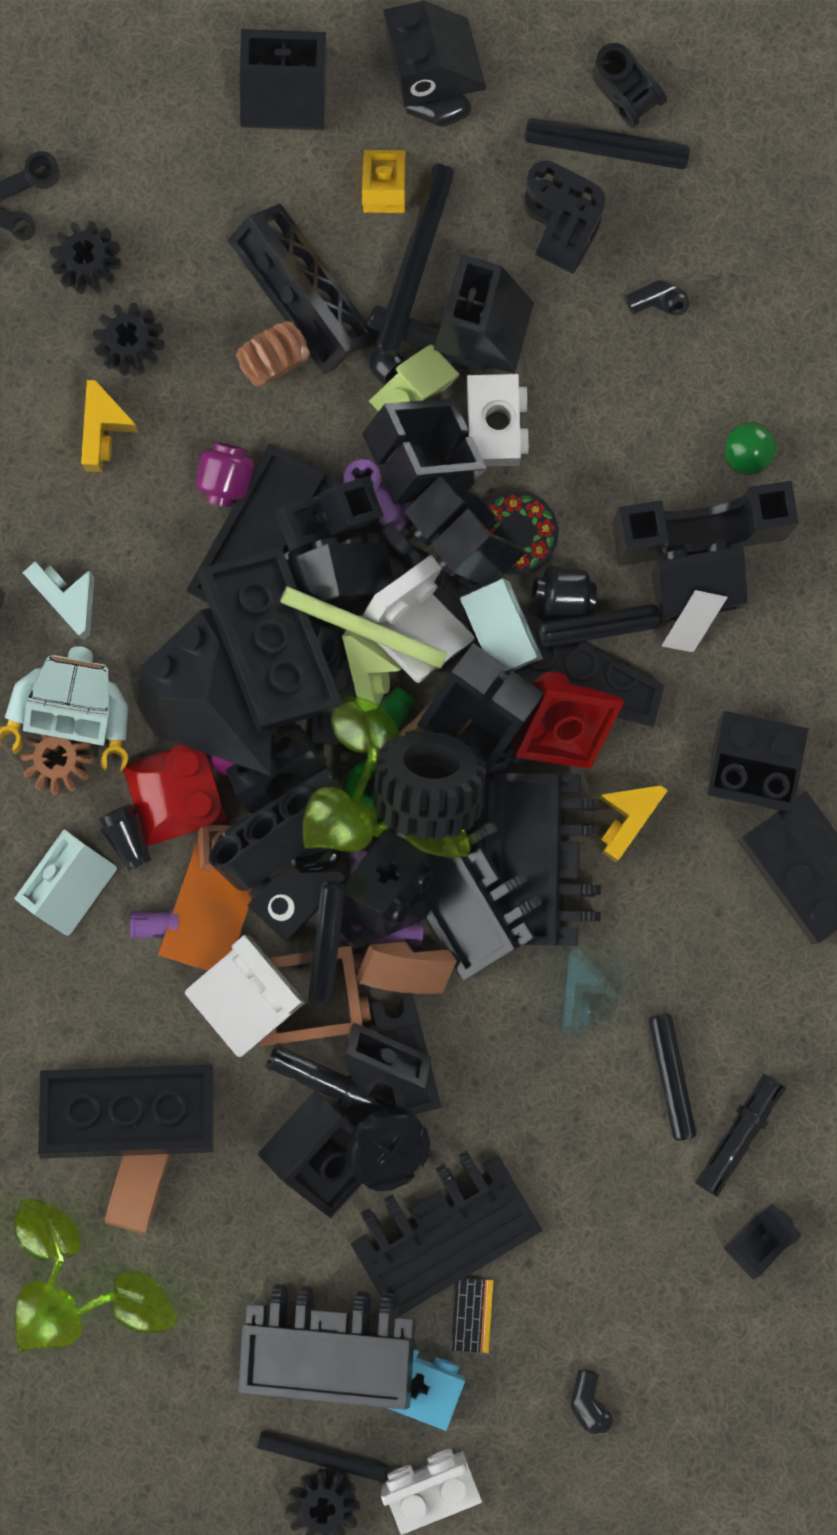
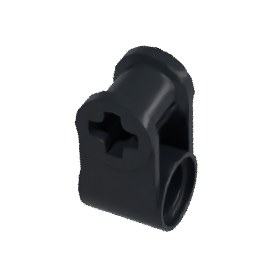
[592,43,667,128]

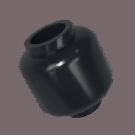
[531,565,597,620]

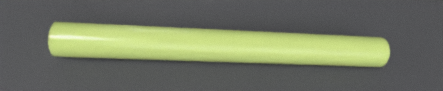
[280,586,447,669]

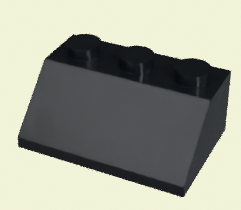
[737,791,837,944]

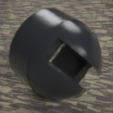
[370,350,406,384]

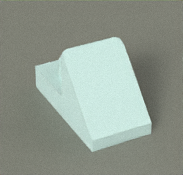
[22,562,94,641]

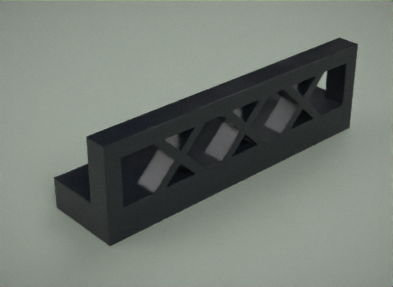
[228,204,378,375]

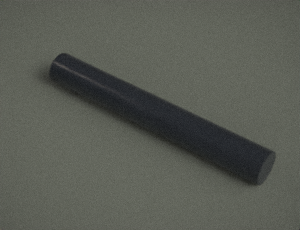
[257,1431,387,1482]

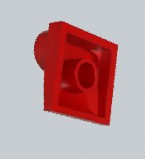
[511,672,624,769]
[123,745,228,846]

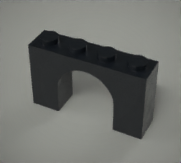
[612,481,799,566]

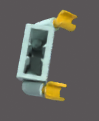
[0,647,128,772]

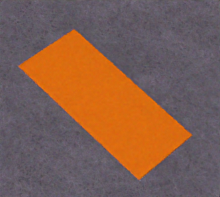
[158,840,252,971]

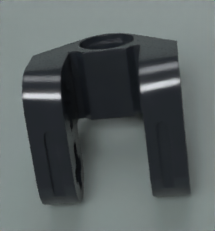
[524,161,606,274]

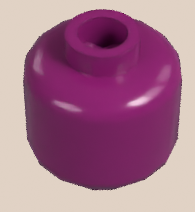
[195,442,254,507]

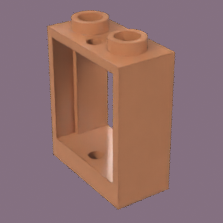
[260,946,371,1047]

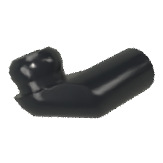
[406,95,471,127]
[625,280,689,316]
[570,1369,613,1434]

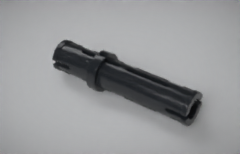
[266,1043,393,1115]
[695,1073,787,1197]

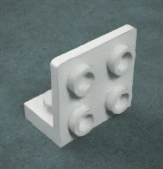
[362,555,474,683]
[185,935,306,1057]
[381,1449,482,1535]

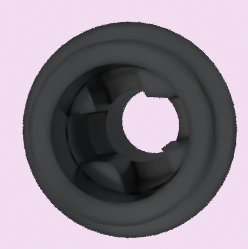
[99,804,152,870]

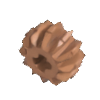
[236,321,310,386]
[20,734,95,796]

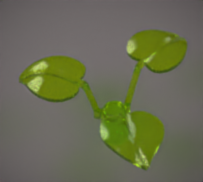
[303,696,470,858]
[13,1198,177,1352]

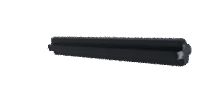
[376,163,454,358]

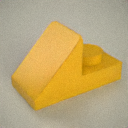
[362,150,406,213]
[81,380,139,472]
[599,785,668,862]

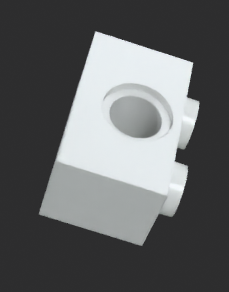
[467,374,529,466]

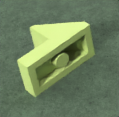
[369,344,460,411]
[342,615,402,711]

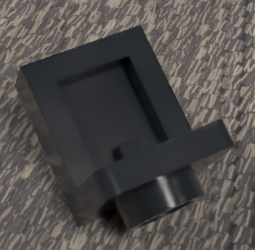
[723,1204,801,1280]

